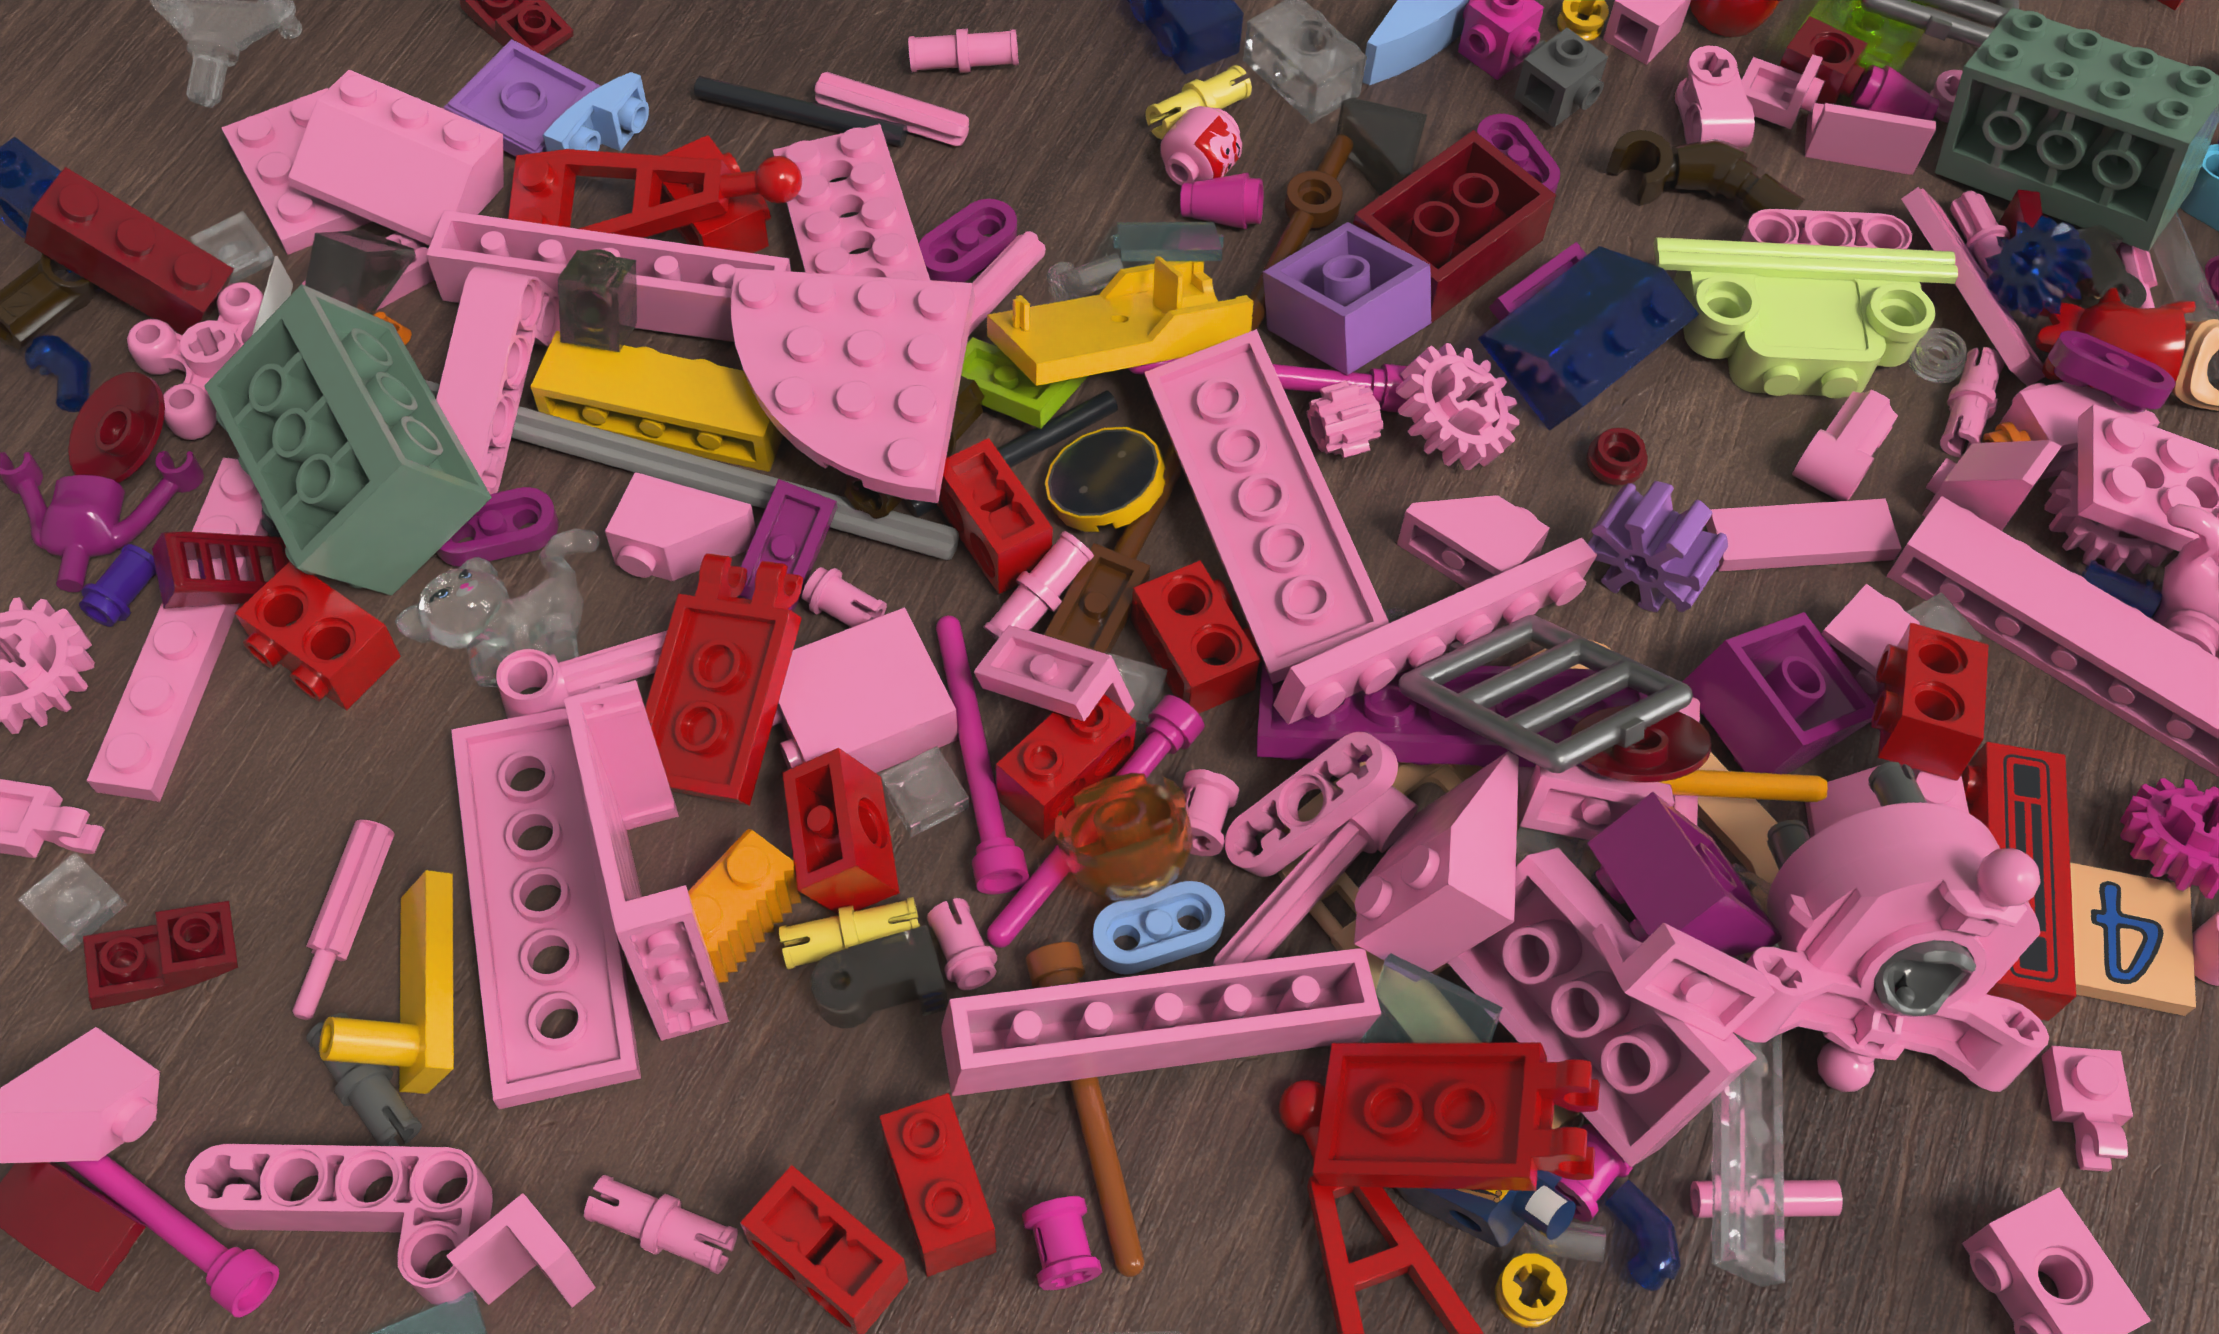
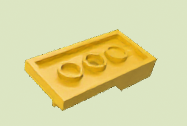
[987,256,1253,386]

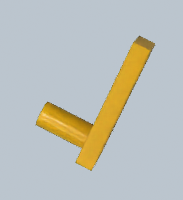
[319,870,454,1094]

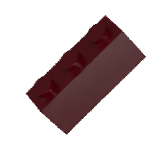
[24,167,234,335]

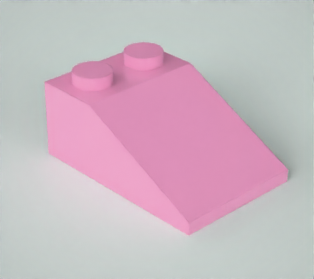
[1354,751,1519,980]

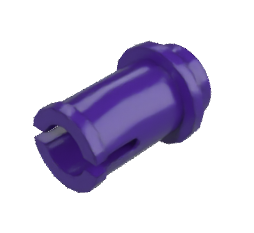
[79,544,157,627]

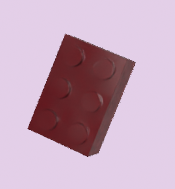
[1353,130,1556,327]

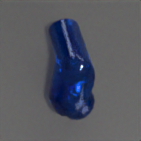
[1605,1180,1681,1291]

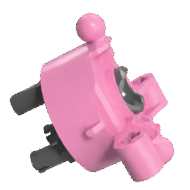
[1734,762,2049,1092]

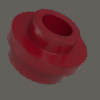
[1587,428,1648,485]

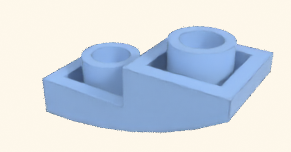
[543,72,649,152]

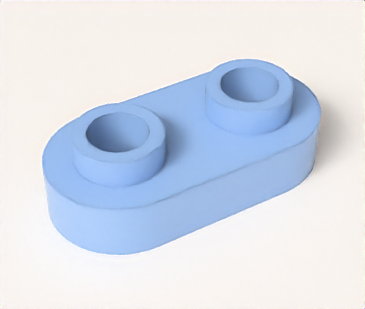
[1092,881,1225,974]

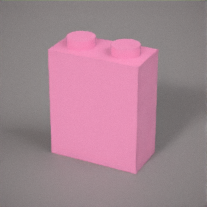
[772,607,958,773]

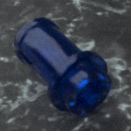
[2081,559,2162,619]

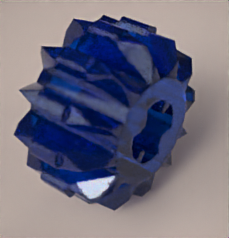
[1985,215,2093,319]

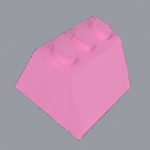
[288,70,504,245]

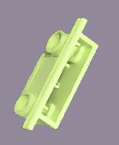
[1654,237,1958,399]

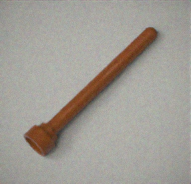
[1025,942,1144,1277]

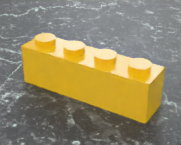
[530,331,784,472]

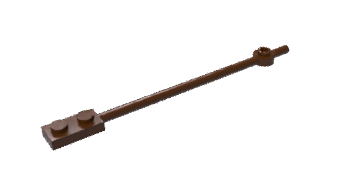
[1044,135,1354,655]

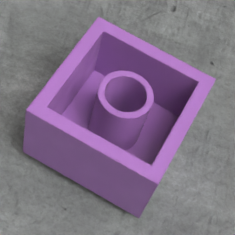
[1263,222,1431,375]

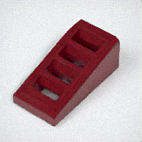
[152,532,290,609]

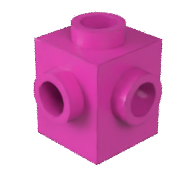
[1458,0,1544,80]

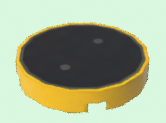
[1045,427,1165,532]

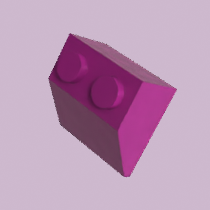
[1682,612,1875,774]
[1587,792,1782,957]

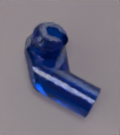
[24,335,91,412]

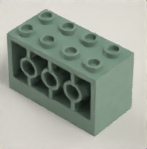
[1935,7,2219,252]
[204,284,492,596]

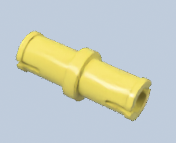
[1145,65,1252,139]
[779,897,922,970]

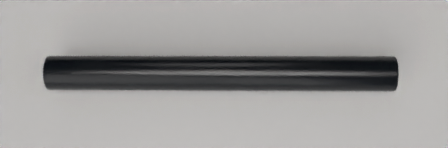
[694,76,907,147]
[904,390,1118,518]

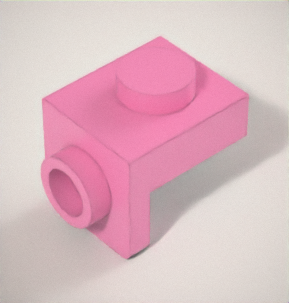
[1741,54,1825,129]

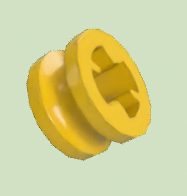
[1557,0,1609,41]
[1495,1253,1567,1328]

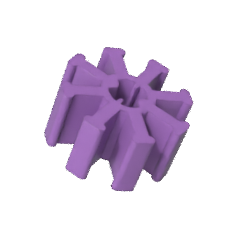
[1588,481,1728,612]

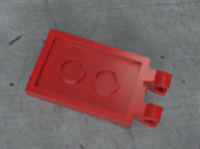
[645,553,803,806]
[1313,1042,1600,1191]

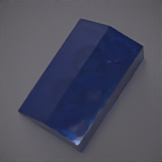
[1478,246,1699,431]

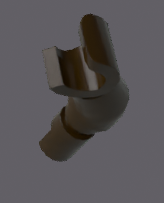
[1606,130,1805,215]

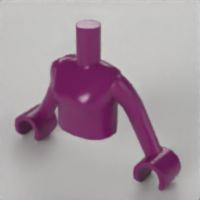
[0,451,204,592]

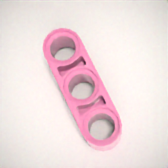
[1740,209,1912,249]

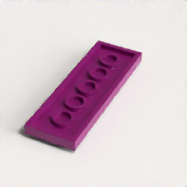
[1257,661,1648,768]

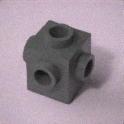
[1514,28,1608,128]

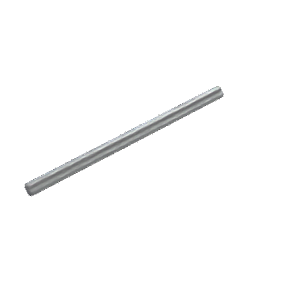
[425,380,959,560]

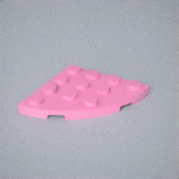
[731,268,975,503]

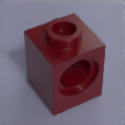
[1779,16,1868,105]

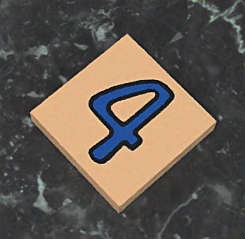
[2070,863,2196,1016]

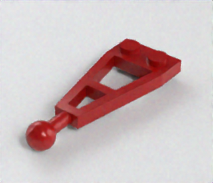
[508,149,802,238]
[1279,1080,1484,1334]

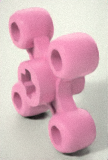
[127,282,264,440]

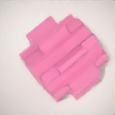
[1307,381,1383,459]

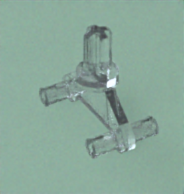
[150,0,302,108]

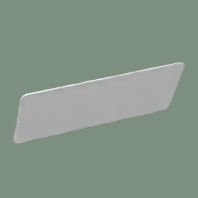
[252,256,293,335]

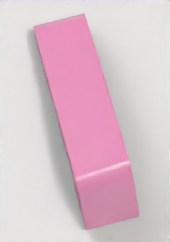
[436,266,564,494]
[185,1144,493,1307]

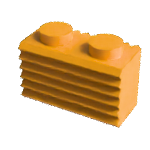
[688,829,801,984]

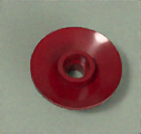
[68,372,165,483]
[1571,705,1711,783]

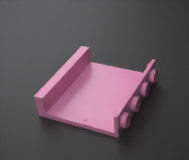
[564,680,729,1041]

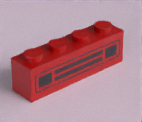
[1961,742,2076,1021]

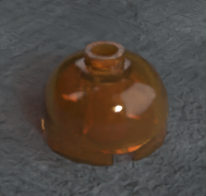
[1055,773,1193,901]

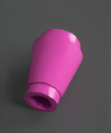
[1851,65,1940,121]
[1180,172,1264,229]

